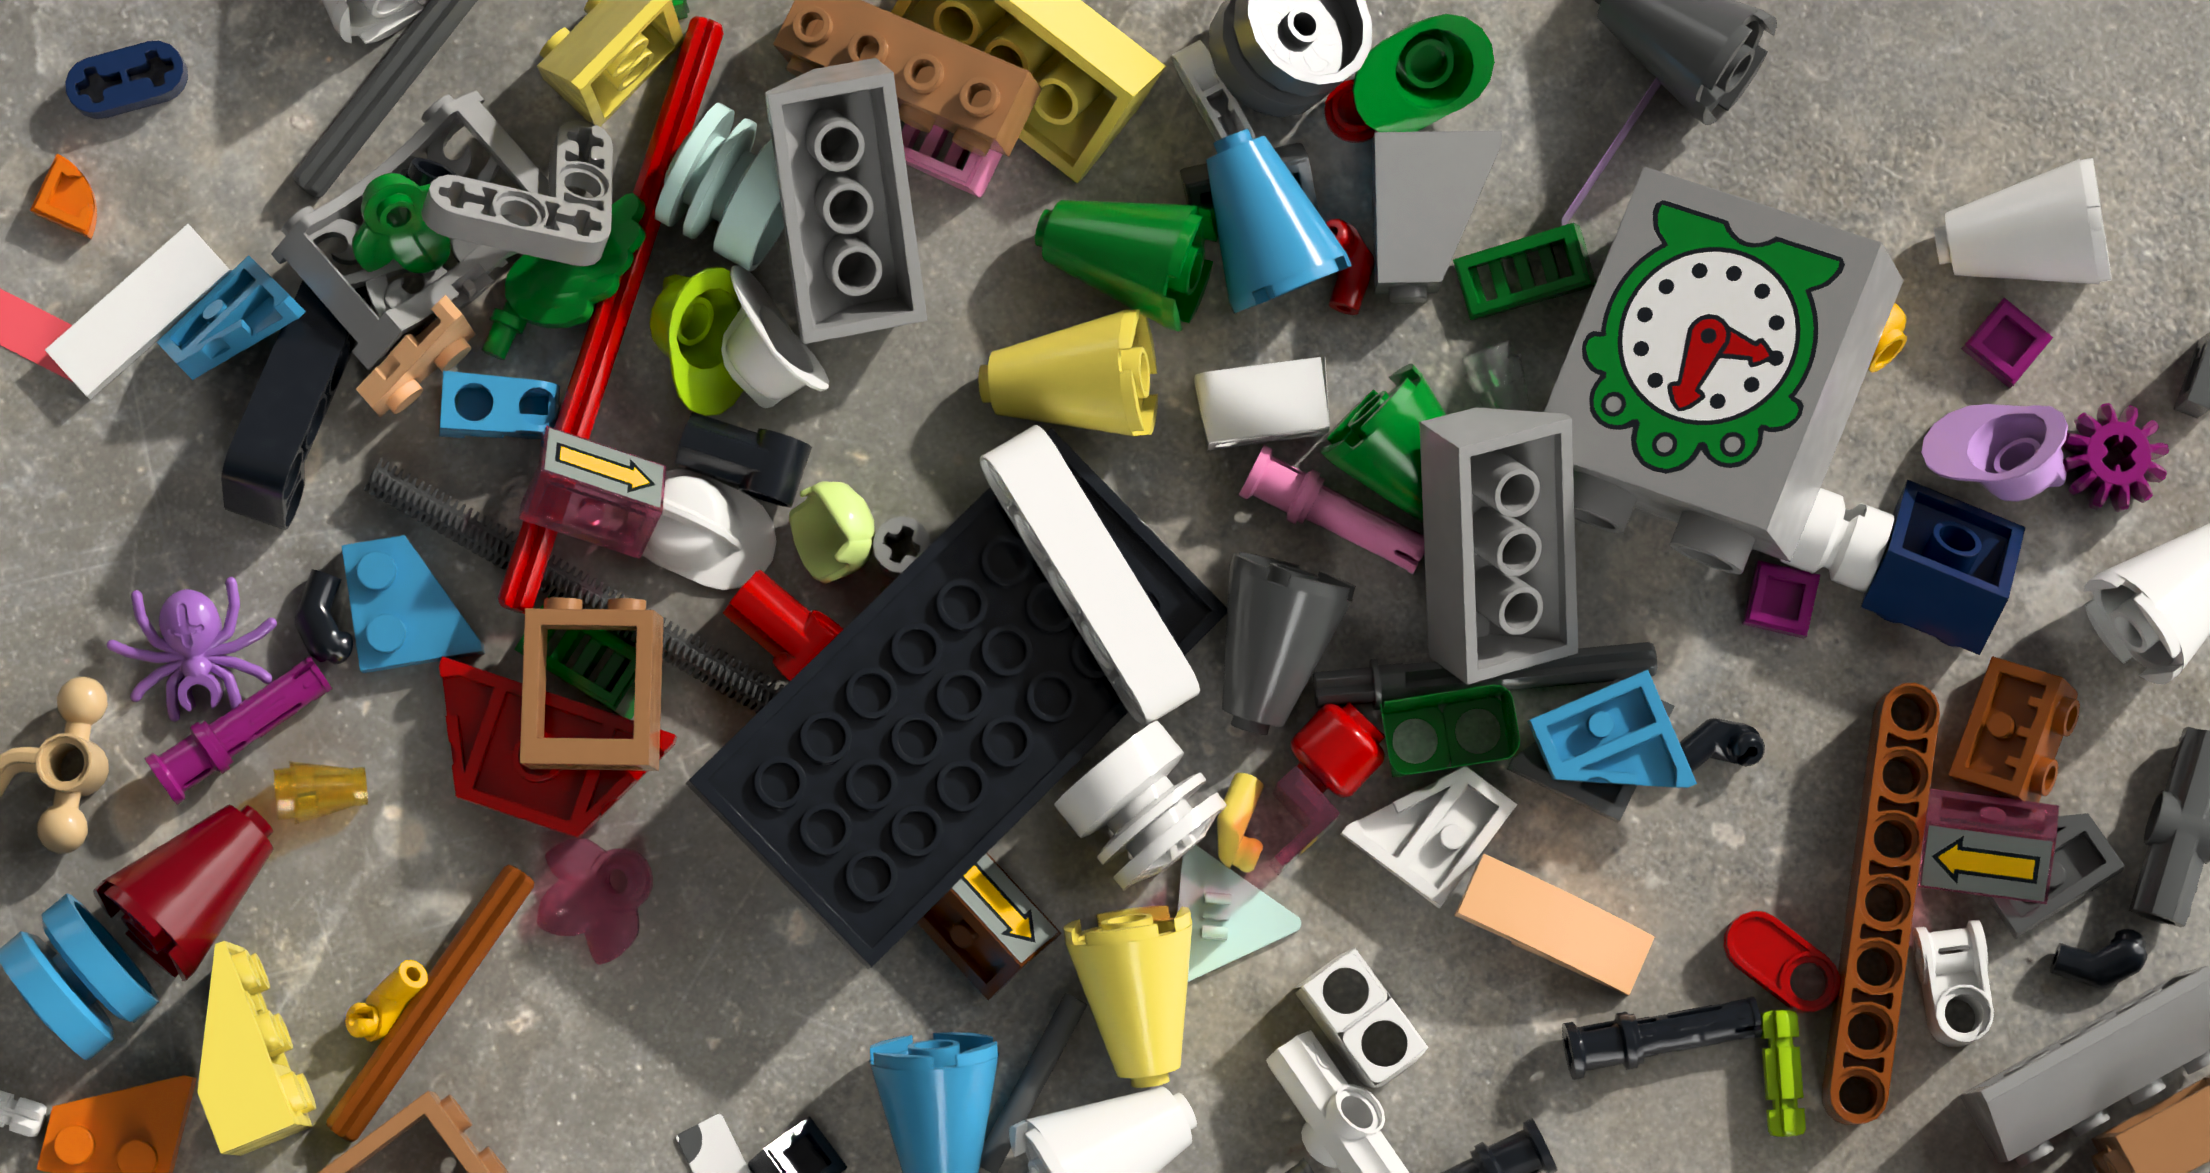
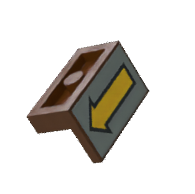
[917,853,1062,1001]

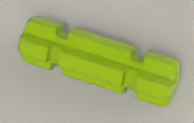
[1760,1010,1806,1137]

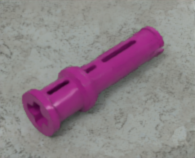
[144,655,333,805]

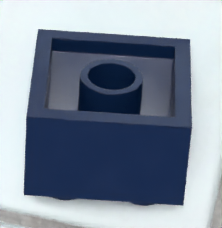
[1861,479,2026,655]

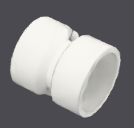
[1780,488,1894,593]

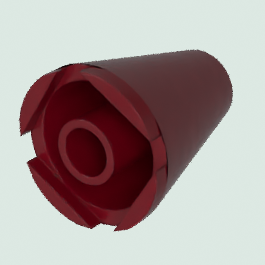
[93,804,274,981]

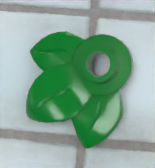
[352,173,450,273]

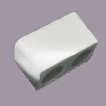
[1194,357,1330,451]
[1293,948,1428,1088]

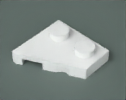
[1340,766,1517,908]

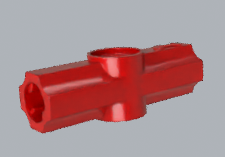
[723,570,844,681]

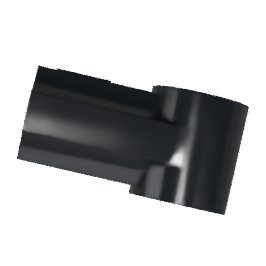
[675,412,812,508]

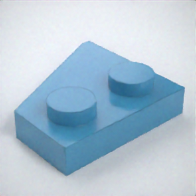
[156,255,306,380]
[341,535,485,673]
[1527,670,1697,788]

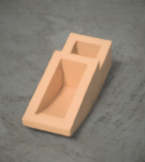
[1454,854,1655,996]

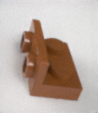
[1948,656,2080,810]

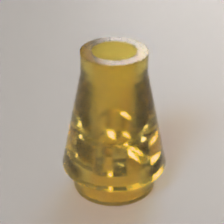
[273,761,368,825]

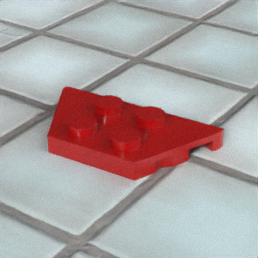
[439,656,677,839]

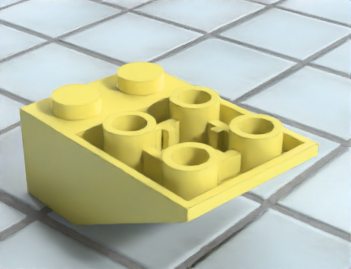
[197,941,316,1156]

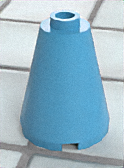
[1206,129,1352,314]
[869,1032,999,1173]

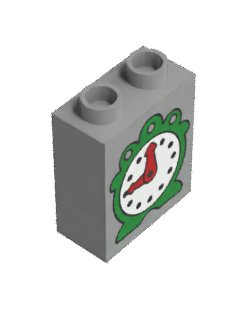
[1544,167,1904,574]

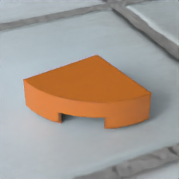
[30,154,97,239]

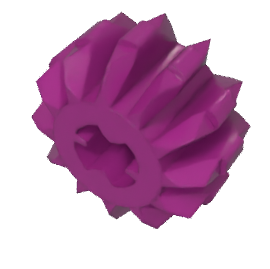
[2062,403,2169,512]

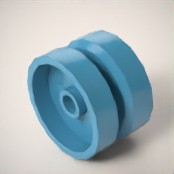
[0,893,160,1060]

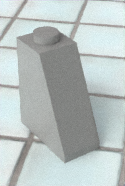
[1371,131,1502,304]

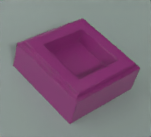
[1961,298,2053,389]
[1742,560,1820,639]

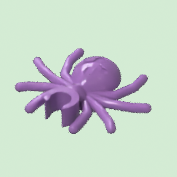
[107,577,277,722]

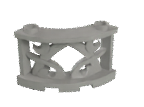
[271,90,551,370]

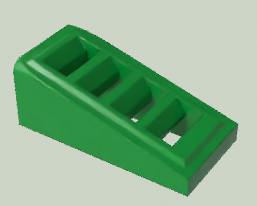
[1453,223,1596,321]
[514,596,636,719]

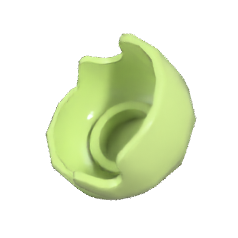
[789,481,875,584]

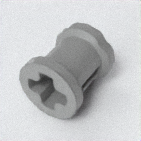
[873,516,931,580]

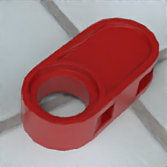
[1723,911,1840,1013]

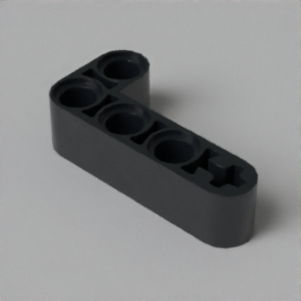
[221,280,371,530]

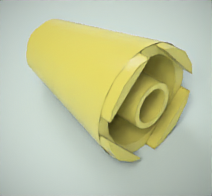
[978,309,1158,437]
[1063,906,1193,1088]

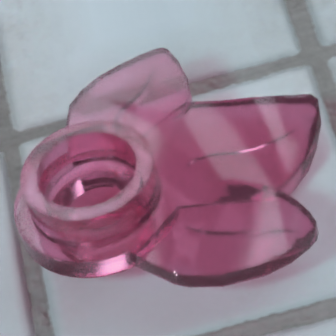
[537,838,653,965]

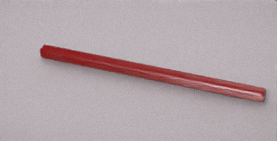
[498,16,724,614]

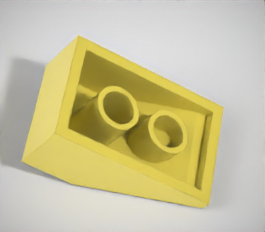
[537,0,684,127]

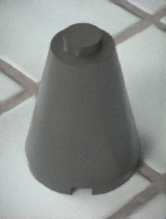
[1595,0,1777,125]
[1222,552,1356,735]

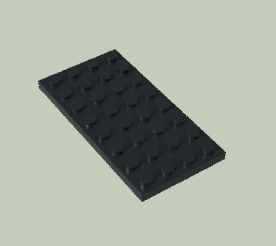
[685,428,1227,969]

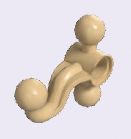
[0,676,109,854]

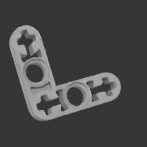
[421,120,613,266]

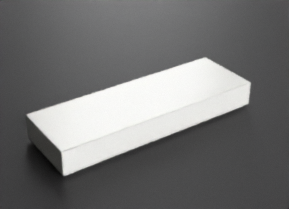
[45,224,231,400]

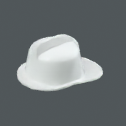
[721,265,829,408]
[627,469,777,591]

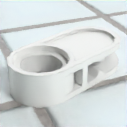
[1171,40,1256,142]

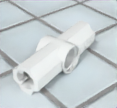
[1266,1030,1409,1173]

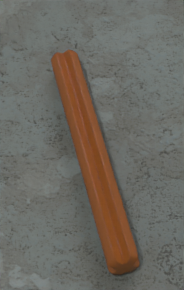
[326,864,534,1142]

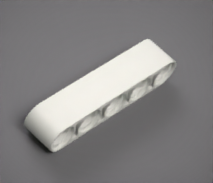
[979,425,1200,727]

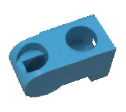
[439,371,560,439]

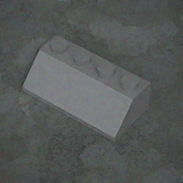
[765,58,928,344]
[1419,407,1578,685]
[1960,966,2210,1168]

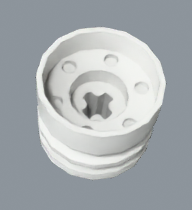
[1054,720,1227,891]

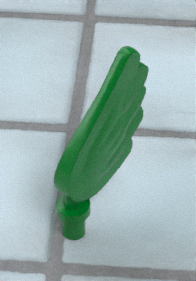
[481,193,646,360]

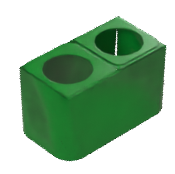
[1380,685,1520,778]

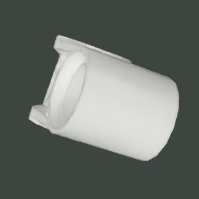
[1913,920,1994,1047]

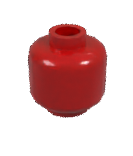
[1290,702,1385,798]

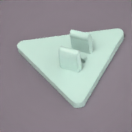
[1177,845,1301,982]

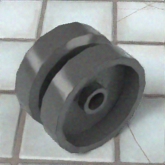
[1209,0,1373,118]

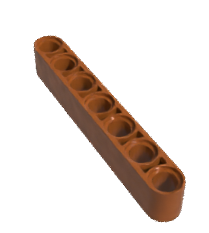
[1821,683,1940,1125]

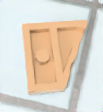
[356,295,476,417]

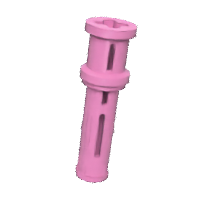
[1238,445,1425,574]

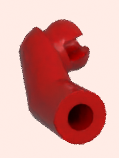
[1325,219,1374,315]

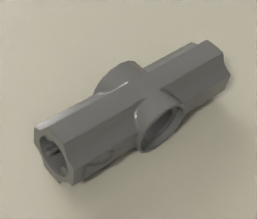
[2129,727,2210,928]

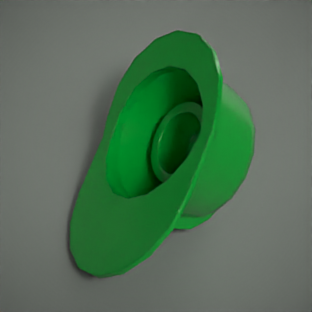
[1352,14,1495,132]

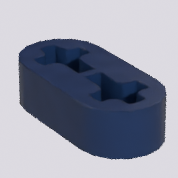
[65,40,188,119]

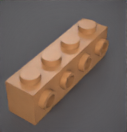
[773,0,1042,157]

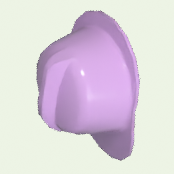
[1921,404,2068,502]

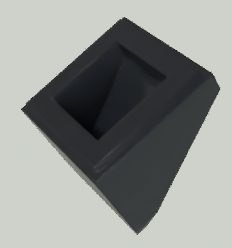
[748,1116,848,1173]

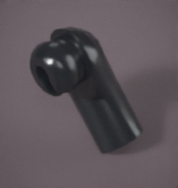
[295,569,353,664]
[1679,718,1765,772]
[2050,929,2148,989]

